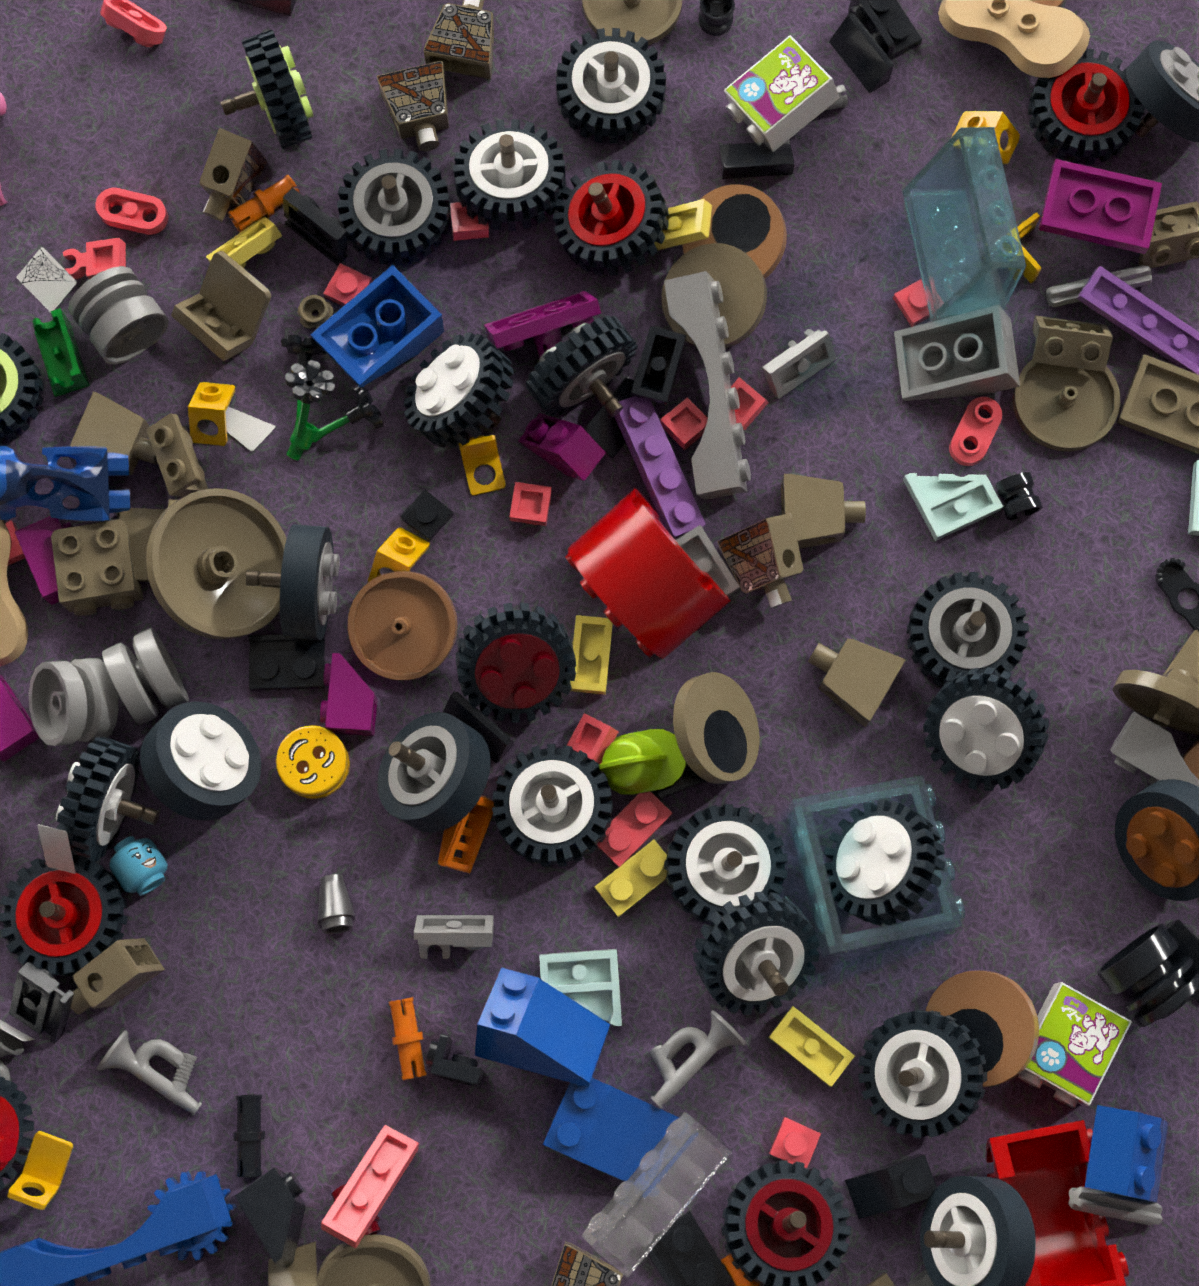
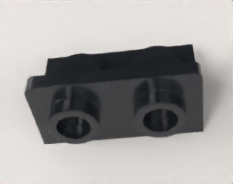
[848,0,922,60]
[426,1033,484,1088]

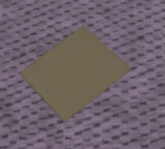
[268,1241,317,1286]

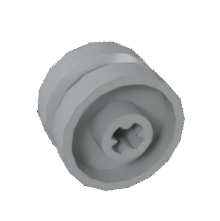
[102,627,189,725]
[29,658,119,746]

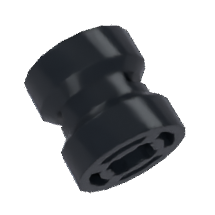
[698,0,735,36]
[995,472,1043,520]

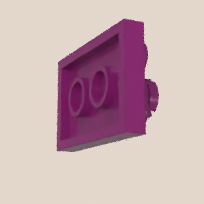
[1039,159,1162,254]
[484,291,601,359]

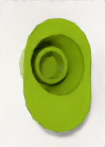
[599,729,686,795]

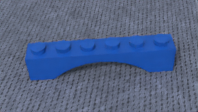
[0,1174,231,1286]

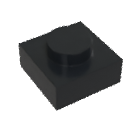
[401,489,453,542]

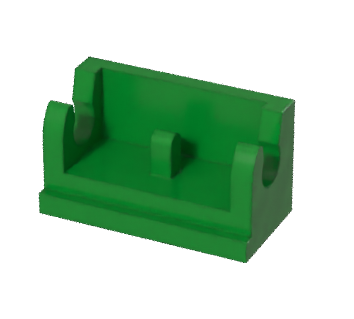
[32,308,90,397]

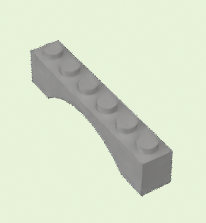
[664,271,751,500]
[1110,711,1199,787]

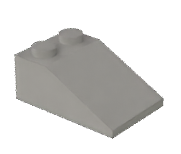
[894,304,1020,401]

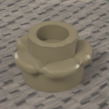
[297,295,333,329]

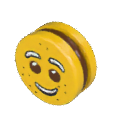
[276,726,350,799]

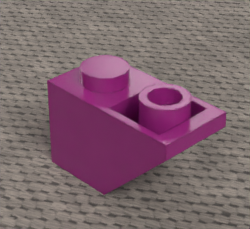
[518,413,606,481]
[320,653,378,736]

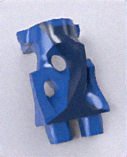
[0,446,130,521]

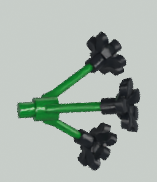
[281,335,384,461]

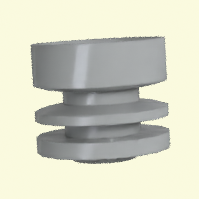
[68,266,169,364]

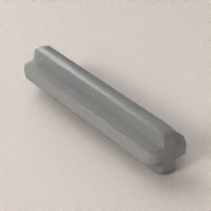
[1046,265,1152,307]
[1068,1187,1163,1226]

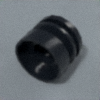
[1097,924,1199,1027]

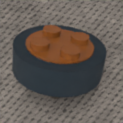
[1115,779,1199,901]

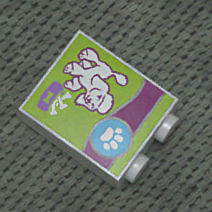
[724,35,840,152]
[1018,982,1132,1109]

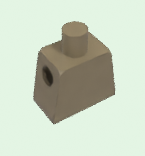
[69,391,158,475]
[781,474,866,549]
[808,638,905,727]
[71,938,165,1015]

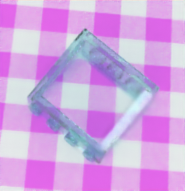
[902,127,1026,322]
[786,775,965,959]

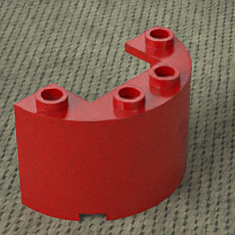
[565,488,731,659]
[985,1120,1129,1286]

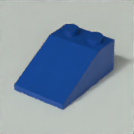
[310,265,444,388]
[475,967,610,1088]
[543,1078,683,1193]
[1085,1105,1168,1203]

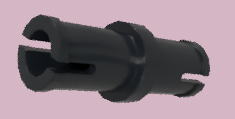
[233,1094,265,1177]

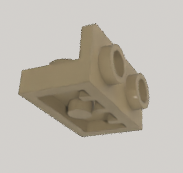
[1139,201,1199,268]
[1032,315,1113,371]
[146,413,208,497]

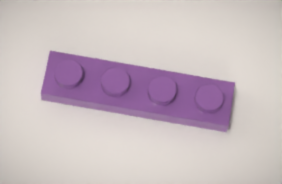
[1076,266,1199,375]
[614,396,706,539]

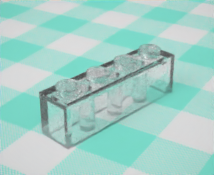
[582,1112,732,1278]

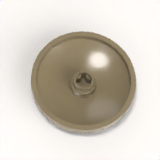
[146,488,287,639]

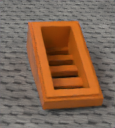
[438,795,494,874]

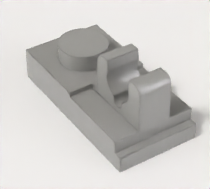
[762,329,836,399]
[414,915,494,959]

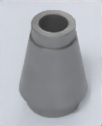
[317,874,356,934]

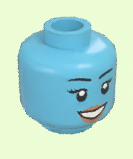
[109,836,168,896]

